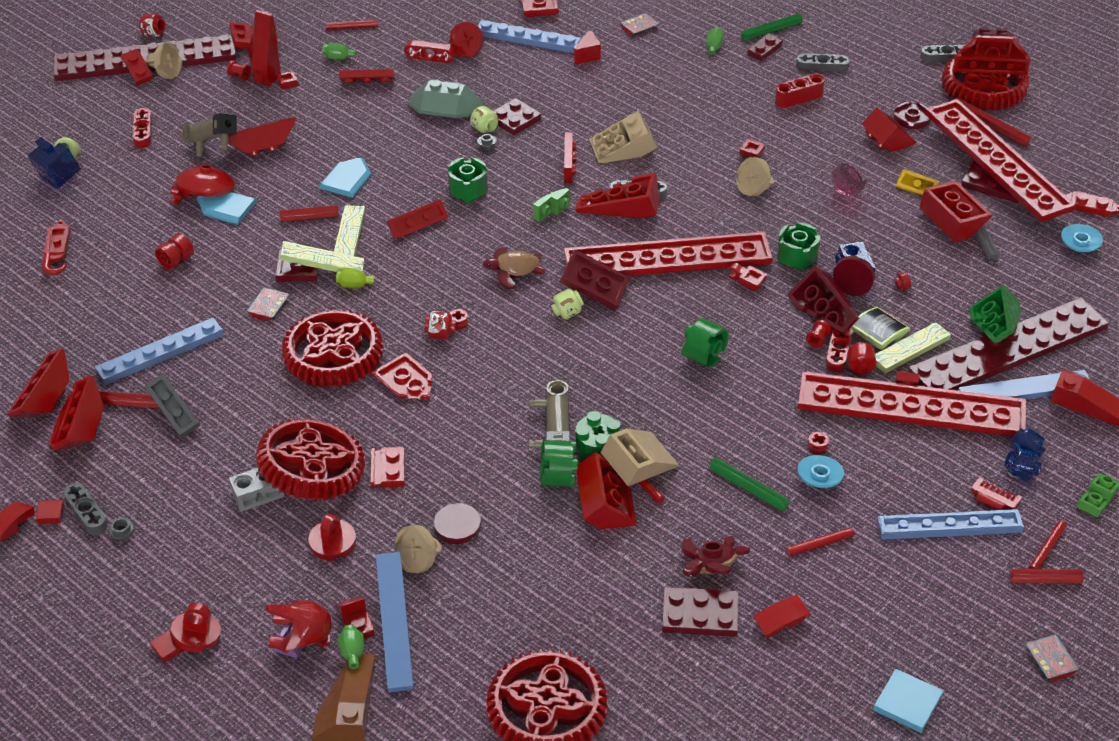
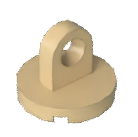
[146,42,182,79]
[736,157,774,197]
[394,525,442,573]

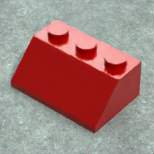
[919,181,992,242]
[577,452,637,529]

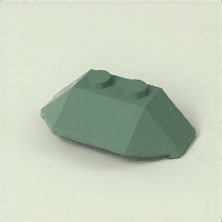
[408,80,484,118]

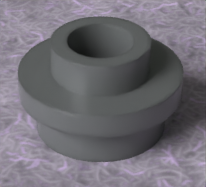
[477,134,496,151]
[109,518,134,540]

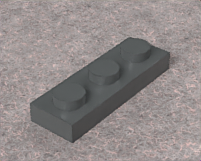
[145,374,200,438]

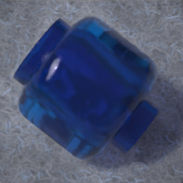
[1010,427,1046,461]
[1004,447,1042,481]

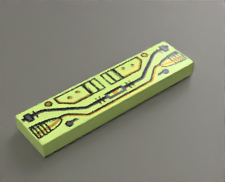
[334,205,365,256]
[280,241,364,272]
[876,322,951,374]

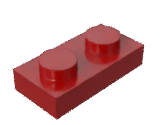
[121,48,154,86]

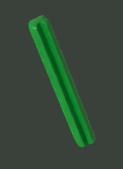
[741,13,803,41]
[710,458,790,511]

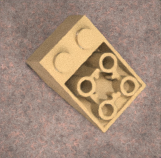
[589,111,658,163]
[601,428,679,486]

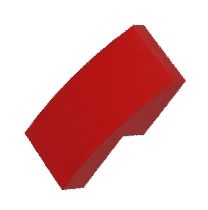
[0,501,35,541]
[753,594,811,639]

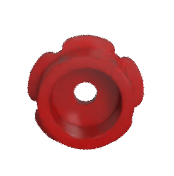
[894,272,912,292]

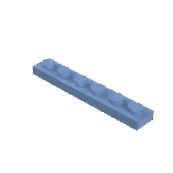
[478,20,581,53]
[95,318,224,385]

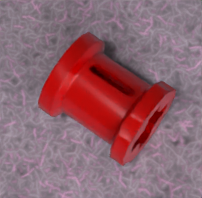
[227,60,251,81]
[806,320,832,348]

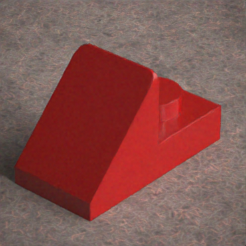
[336,596,375,639]

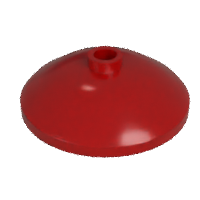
[175,164,235,197]

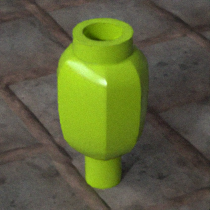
[336,267,374,289]

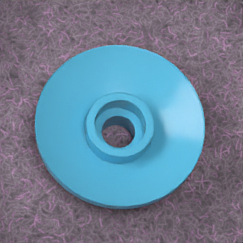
[1061,224,1103,252]
[797,455,844,488]

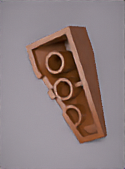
[312,654,376,741]

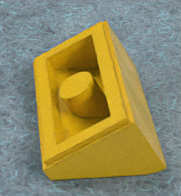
[895,169,940,196]

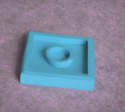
[873,669,943,733]

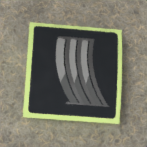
[852,307,910,350]

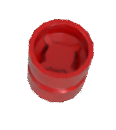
[155,233,194,271]

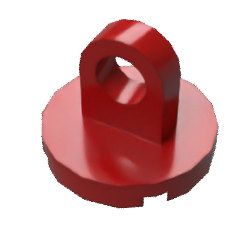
[449,21,484,58]
[308,513,356,561]
[170,603,221,652]

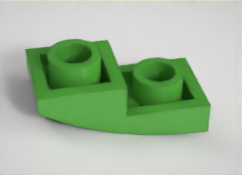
[533,188,570,222]
[1077,473,1119,518]

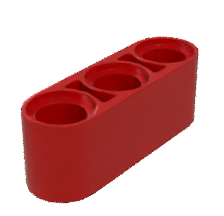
[775,74,825,108]

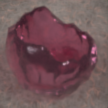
[831,163,867,196]

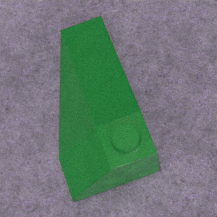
[969,285,1021,344]

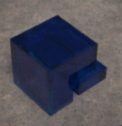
[27,137,81,189]

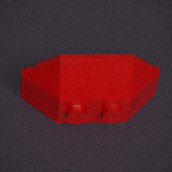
[953,35,1031,74]
[219,117,296,156]
[7,348,70,417]
[49,375,104,450]

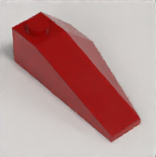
[248,10,281,87]
[575,173,660,218]
[1050,368,1119,427]

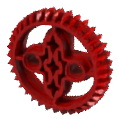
[941,56,1030,111]
[282,308,384,389]
[256,417,365,502]
[486,647,608,741]

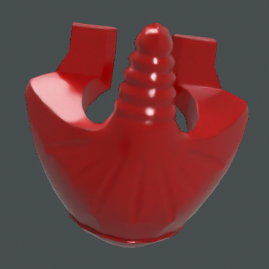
[265,600,332,653]

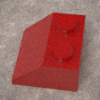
[862,107,917,152]

